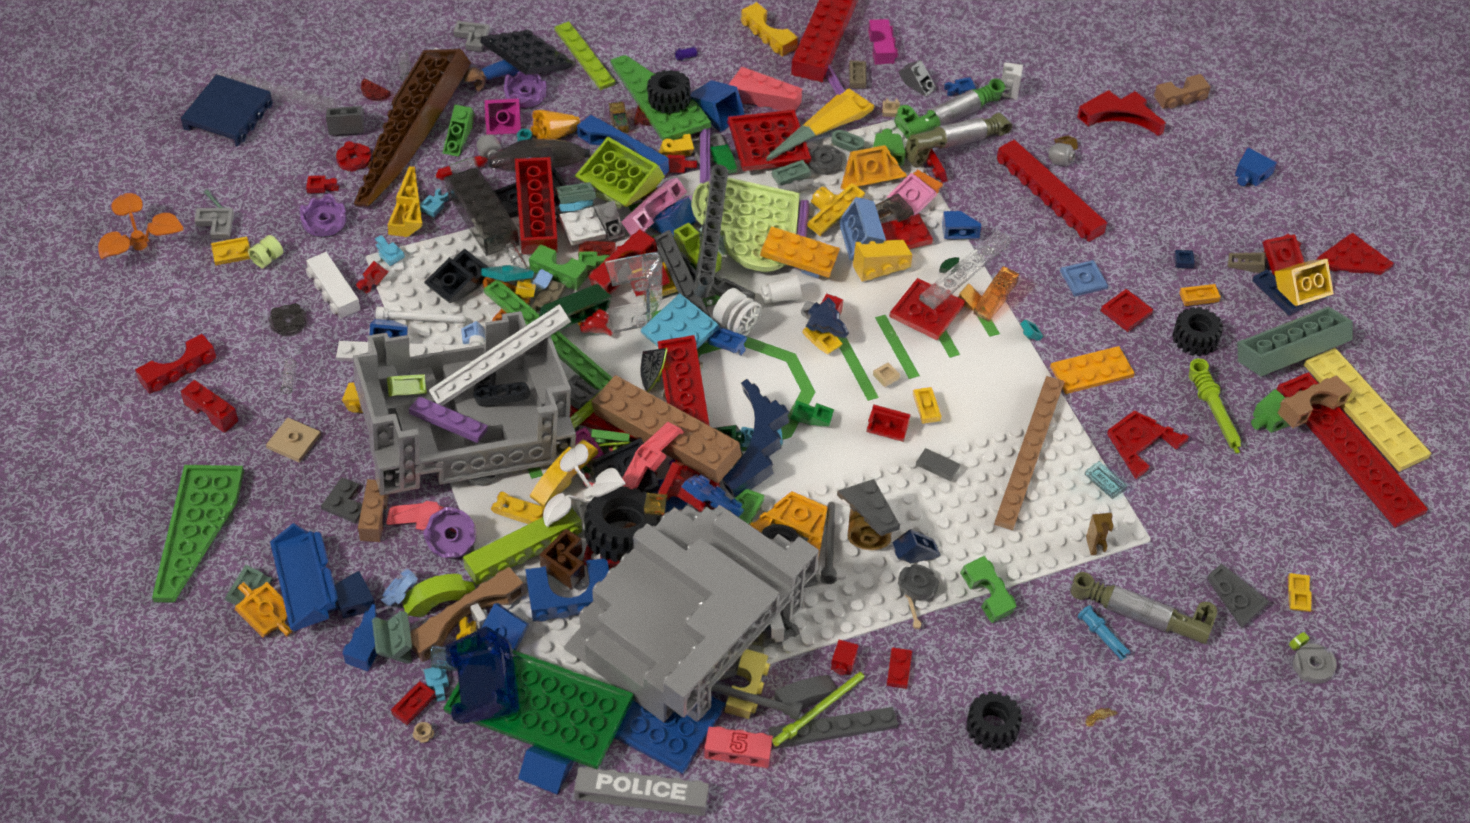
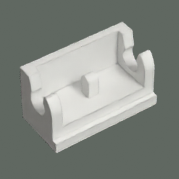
[1001,62,1023,100]

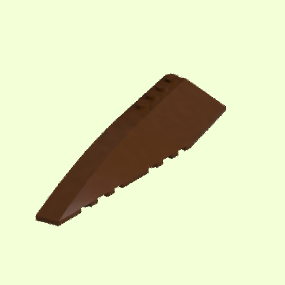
[354,49,471,207]

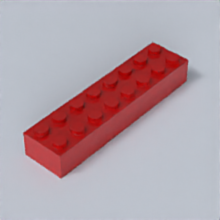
[791,0,858,83]

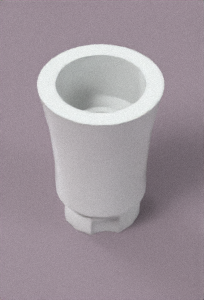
[761,274,802,303]

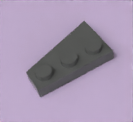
[837,479,900,536]
[1207,564,1269,628]

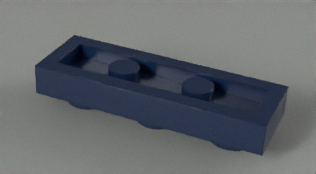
[1252,269,1304,316]

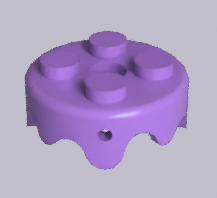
[504,71,547,108]
[300,194,346,237]
[423,507,477,559]

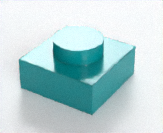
[1020,319,1044,341]

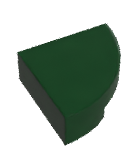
[939,257,959,275]

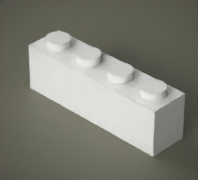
[306,252,360,319]

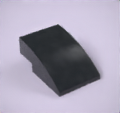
[424,248,489,304]

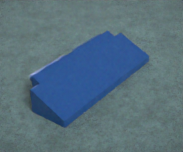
[270,523,338,631]

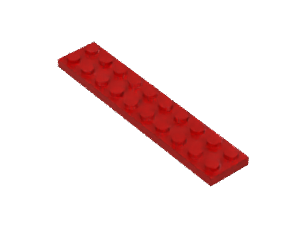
[657,335,720,500]
[1276,372,1428,528]

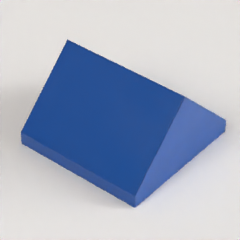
[518,745,575,795]

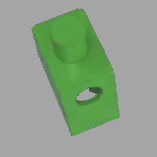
[873,128,905,166]
[1251,389,1290,433]

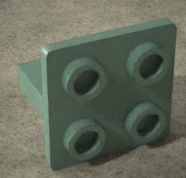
[372,611,412,664]

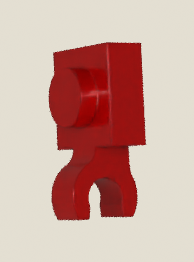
[667,155,697,173]
[306,175,339,193]

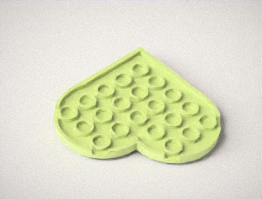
[691,177,800,272]

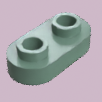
[831,130,864,152]

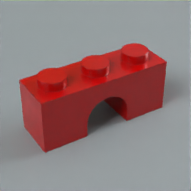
[180,380,238,433]

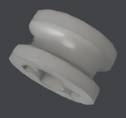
[801,301,815,319]

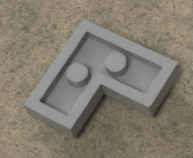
[453,20,490,52]
[195,208,234,239]

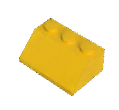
[1274,259,1334,306]

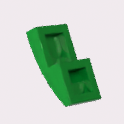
[710,144,737,174]
[790,400,834,426]

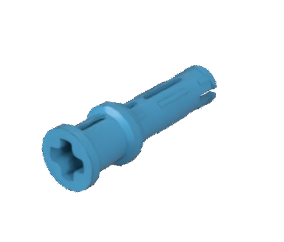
[1078,605,1131,661]

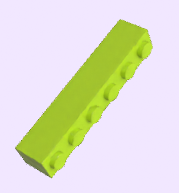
[463,506,582,586]

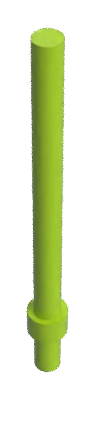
[772,672,865,746]

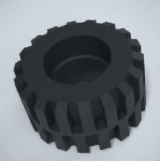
[647,70,691,113]
[1172,307,1223,356]
[966,691,1022,751]

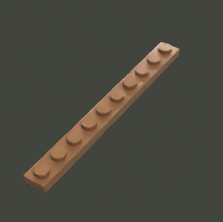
[994,376,1064,530]

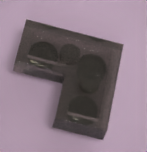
[875,193,914,222]

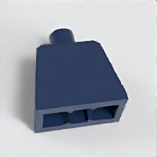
[328,571,375,619]

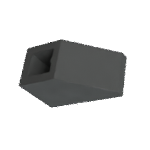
[898,60,937,97]

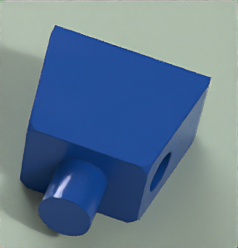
[1235,147,1277,186]

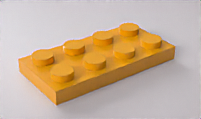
[760,226,840,278]
[1050,346,1135,394]

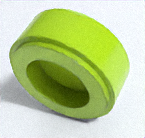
[1289,632,1310,651]

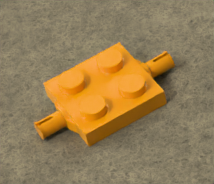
[235,582,293,638]

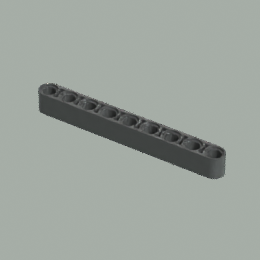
[694,165,728,298]

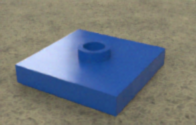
[477,603,530,651]

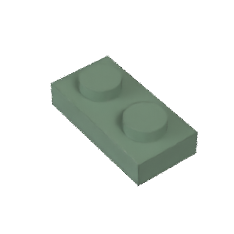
[772,160,811,186]

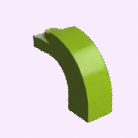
[402,574,475,617]

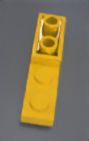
[530,439,598,507]

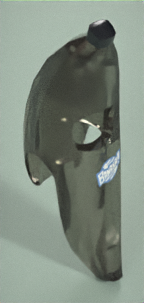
[488,139,590,172]

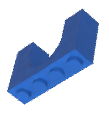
[525,558,609,622]

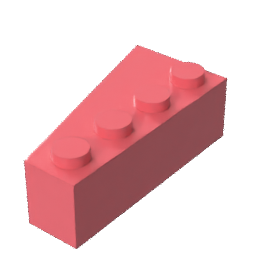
[729,67,802,111]

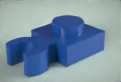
[944,77,976,96]

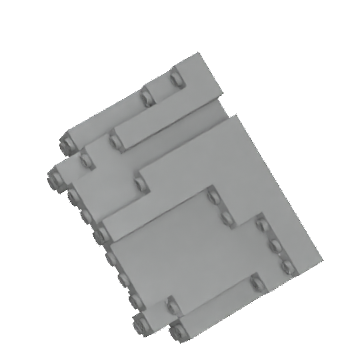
[353,311,576,496]
[579,505,819,722]

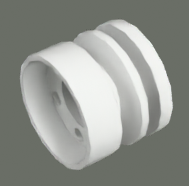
[713,288,762,336]

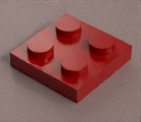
[1262,234,1304,275]
[1101,289,1154,332]

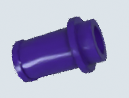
[675,46,697,61]

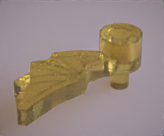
[1085,708,1117,727]

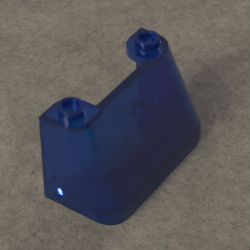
[445,626,519,724]

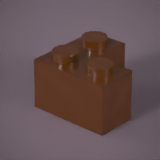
[539,529,585,590]

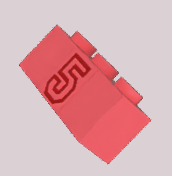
[704,726,773,768]

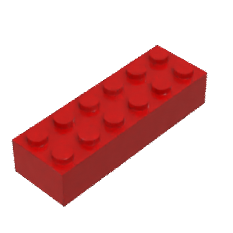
[515,157,558,255]

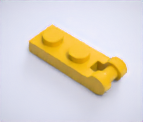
[491,492,545,524]

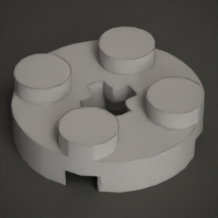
[1293,644,1337,684]

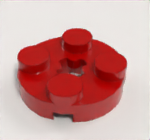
[336,141,371,172]

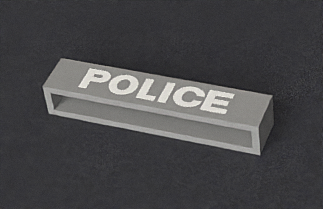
[574,767,709,816]

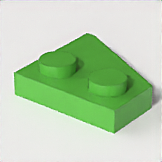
[591,429,630,444]

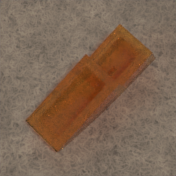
[973,266,1019,322]

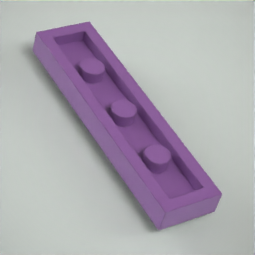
[409,396,488,443]

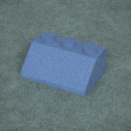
[838,197,886,261]

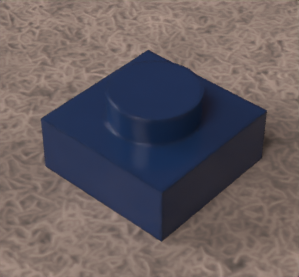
[1174,250,1195,269]

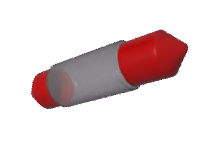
[435,155,488,181]

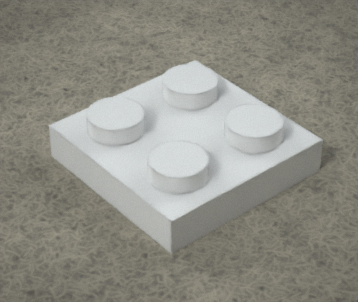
[559,207,606,246]

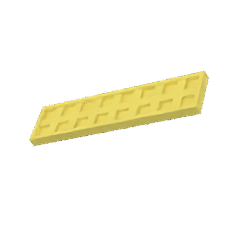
[1304,348,1431,472]

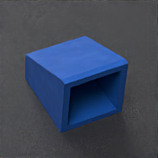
[691,80,745,132]

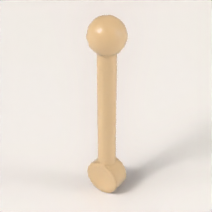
[905,595,921,629]

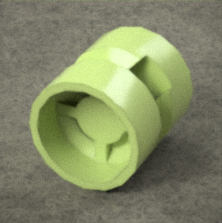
[248,235,283,269]

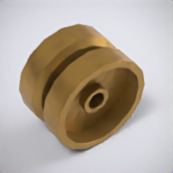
[847,509,892,550]

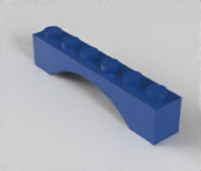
[577,115,669,175]

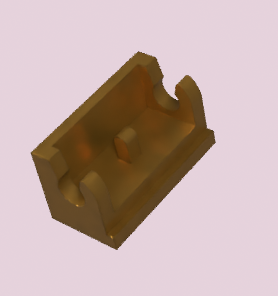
[1086,513,1113,555]

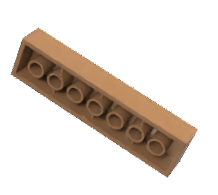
[591,375,742,483]

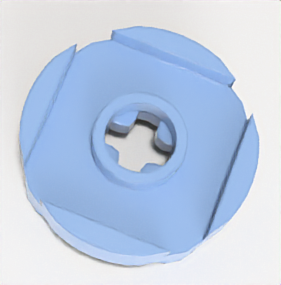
[381,569,418,606]

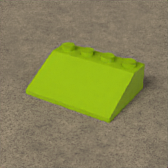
[575,137,665,207]

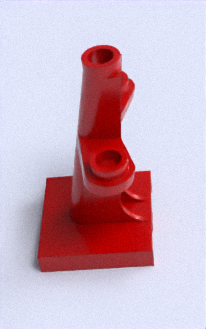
[656,462,716,512]

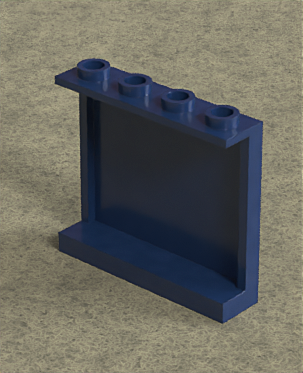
[181,74,273,147]

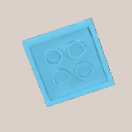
[640,293,719,349]

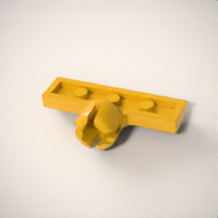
[807,183,865,236]

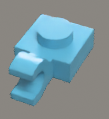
[375,235,405,266]
[424,665,449,702]

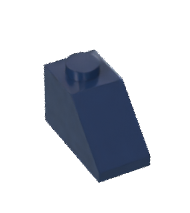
[892,529,941,563]

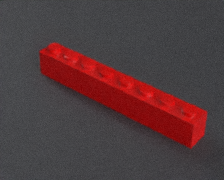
[997,139,1107,242]

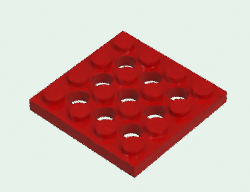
[727,109,811,171]

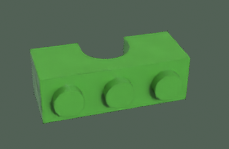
[529,244,588,291]
[960,555,1017,623]

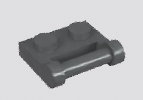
[568,375,601,410]

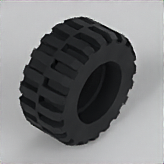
[584,487,662,563]

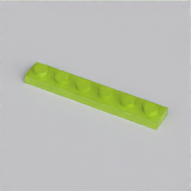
[554,21,615,90]

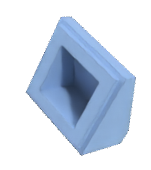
[532,269,553,292]
[461,321,485,344]

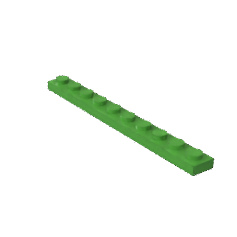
[484,280,612,390]

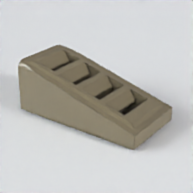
[1228,252,1267,273]

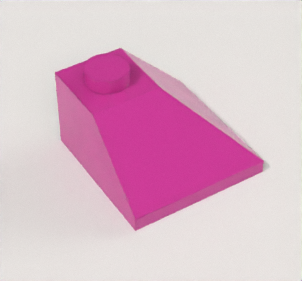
[484,99,521,135]

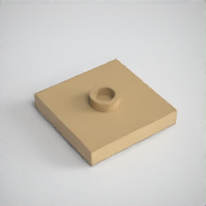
[266,418,321,463]

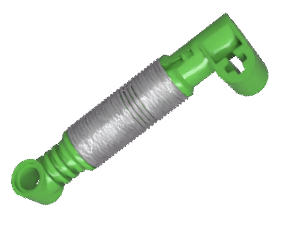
[894,78,1005,139]

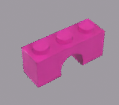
[868,19,898,65]

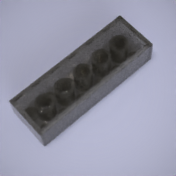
[445,167,520,256]

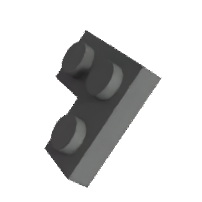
[321,477,362,524]

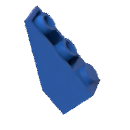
[342,604,378,672]

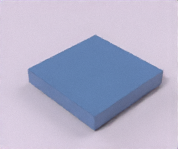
[1060,260,1108,297]

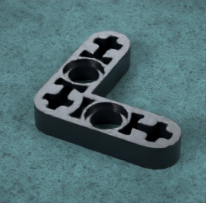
[473,370,531,406]

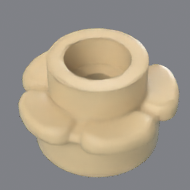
[413,722,434,743]

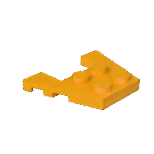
[749,491,827,560]

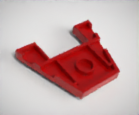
[1107,410,1189,479]

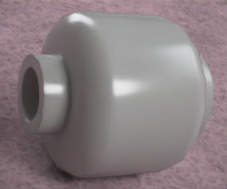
[476,135,502,160]
[1048,143,1076,167]

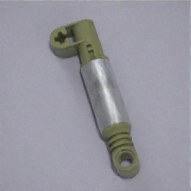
[905,112,1012,168]
[1070,572,1217,645]

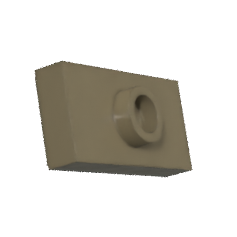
[849,61,866,88]

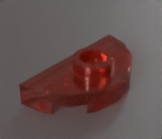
[361,78,391,101]

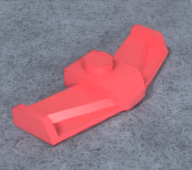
[622,422,684,489]
[386,501,457,533]

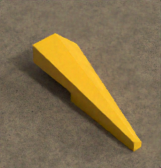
[387,166,422,237]

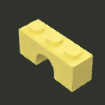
[725,649,770,719]

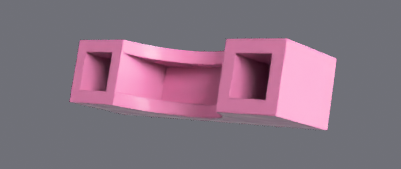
[621,178,687,235]

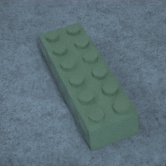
[1237,307,1353,376]

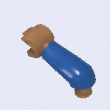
[463,60,519,91]

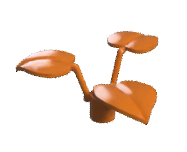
[98,193,184,260]

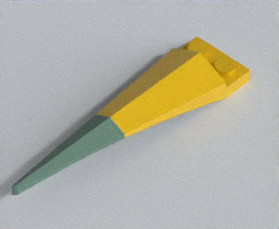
[767,88,874,161]

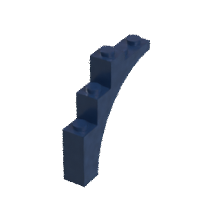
[722,379,789,499]

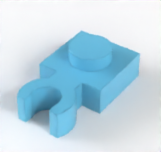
[420,189,449,217]

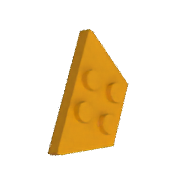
[841,145,907,190]

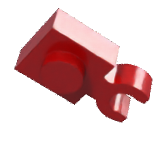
[356,261,388,294]

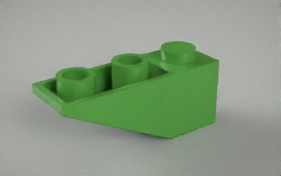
[442,105,476,157]

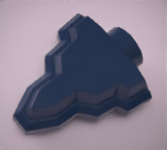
[805,297,849,338]

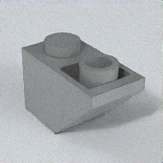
[593,201,625,241]

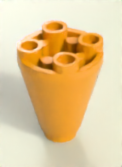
[530,110,580,144]

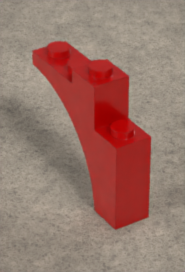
[1077,90,1166,136]

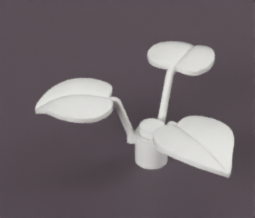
[543,444,626,527]

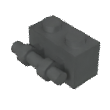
[326,106,365,135]

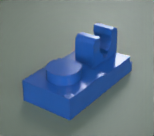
[707,327,747,356]

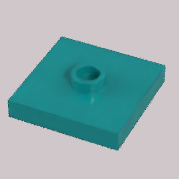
[481,265,534,282]

